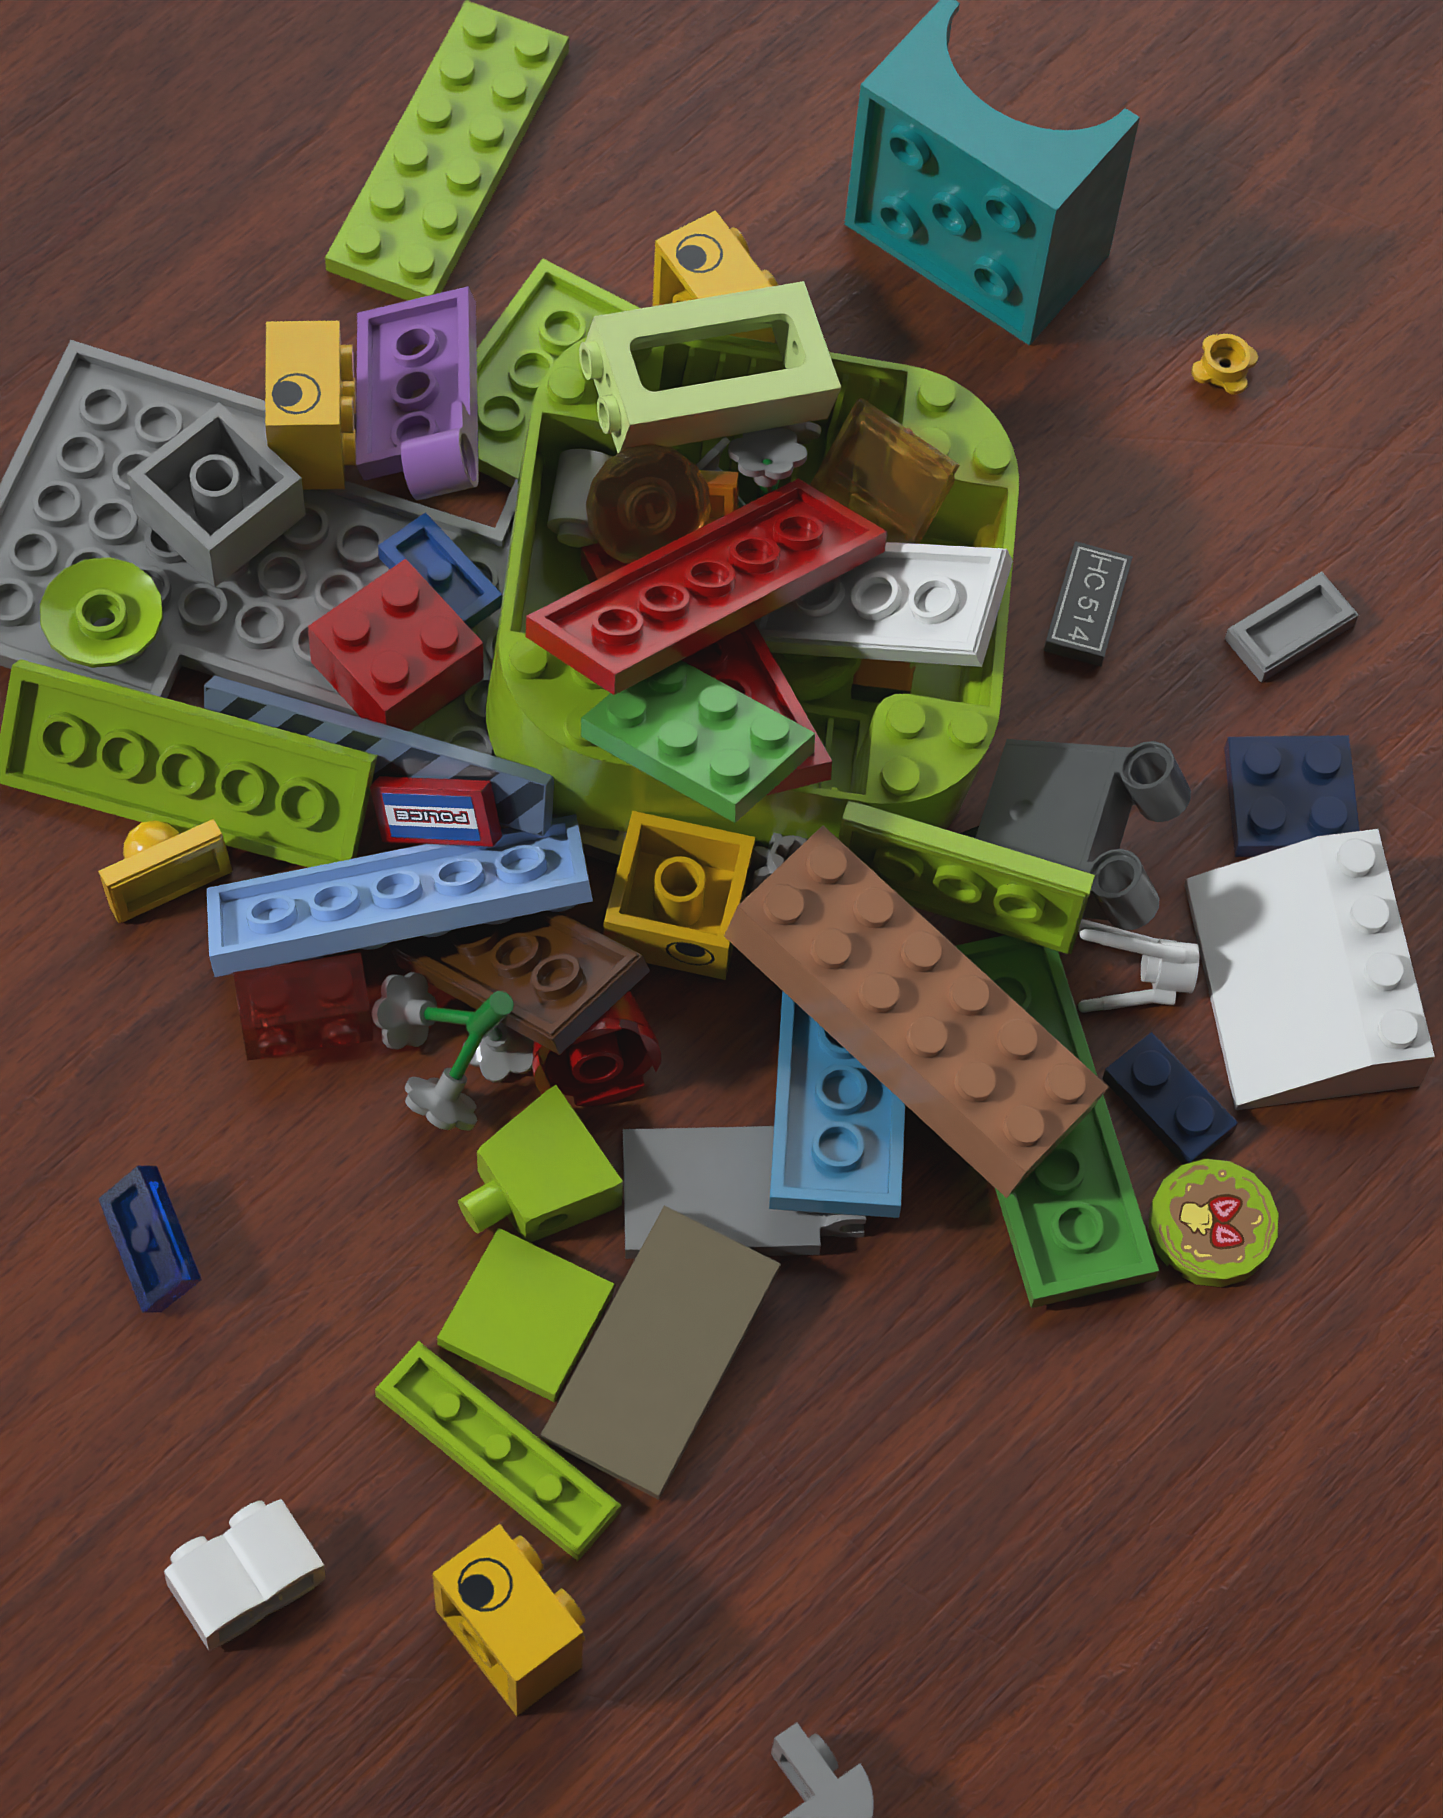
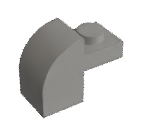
[771,1722,874,1818]

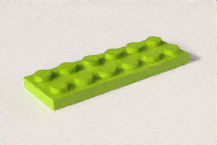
[325,0,569,301]
[0,659,378,868]

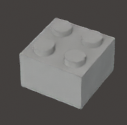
[127,402,306,588]

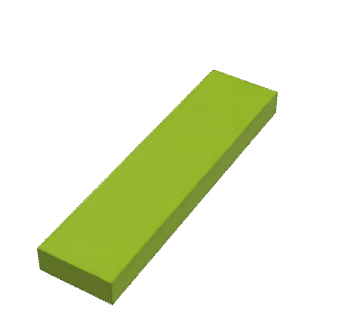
[375,1341,621,1561]

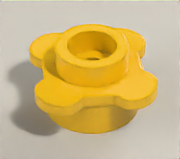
[1192,334,1258,395]

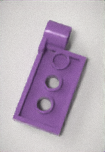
[356,286,479,500]

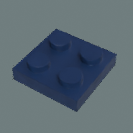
[1224,735,1360,857]

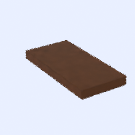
[392,911,650,1055]

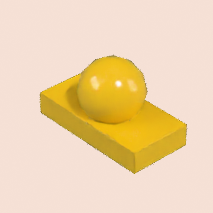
[98,819,233,923]

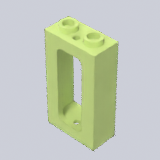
[579,281,841,456]

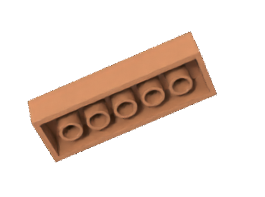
[724,826,1108,1198]

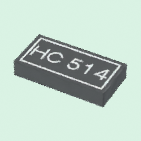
[1044,541,1133,667]

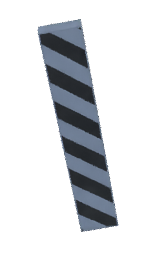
[204,675,554,837]

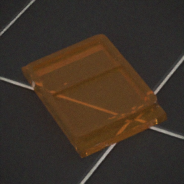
[810,398,960,544]

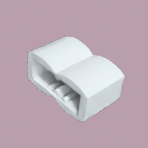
[164,1499,325,1651]

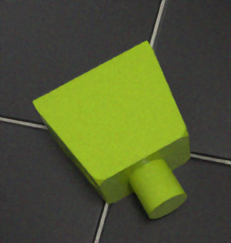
[458,1085,623,1242]

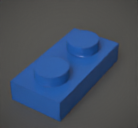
[378,512,502,629]

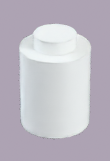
[547,449,614,548]

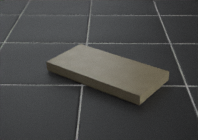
[541,1205,781,1500]

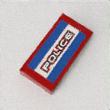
[370,776,502,847]

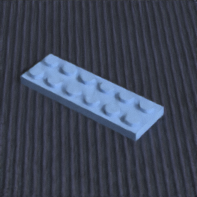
[207,814,593,977]

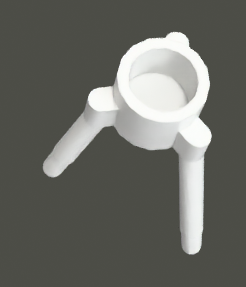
[1078,919,1199,1013]

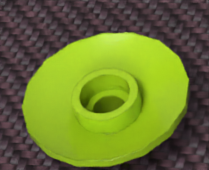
[40,557,163,668]

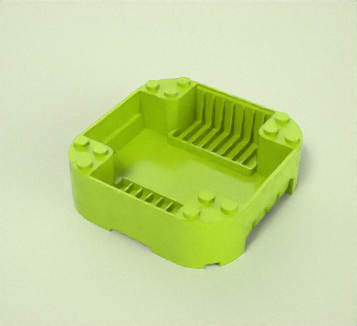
[486,335,1019,847]

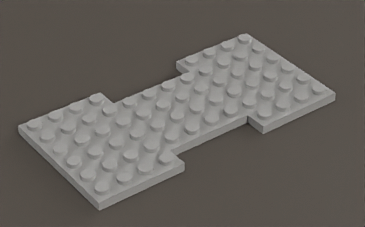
[0,340,627,865]

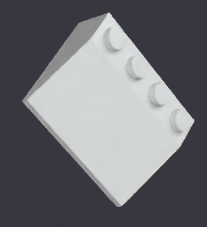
[1185,829,1435,1110]

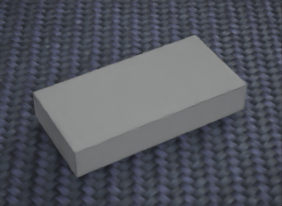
[1225,572,1359,683]

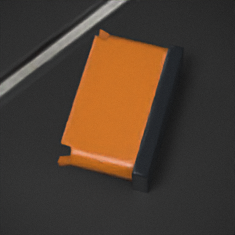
[851,659,916,703]

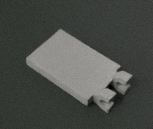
[623,1126,866,1259]

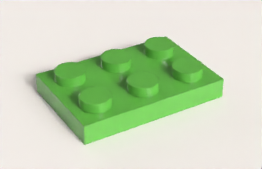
[581,660,815,823]

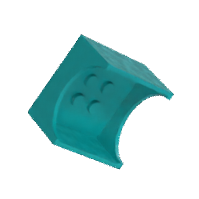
[844,0,1140,346]

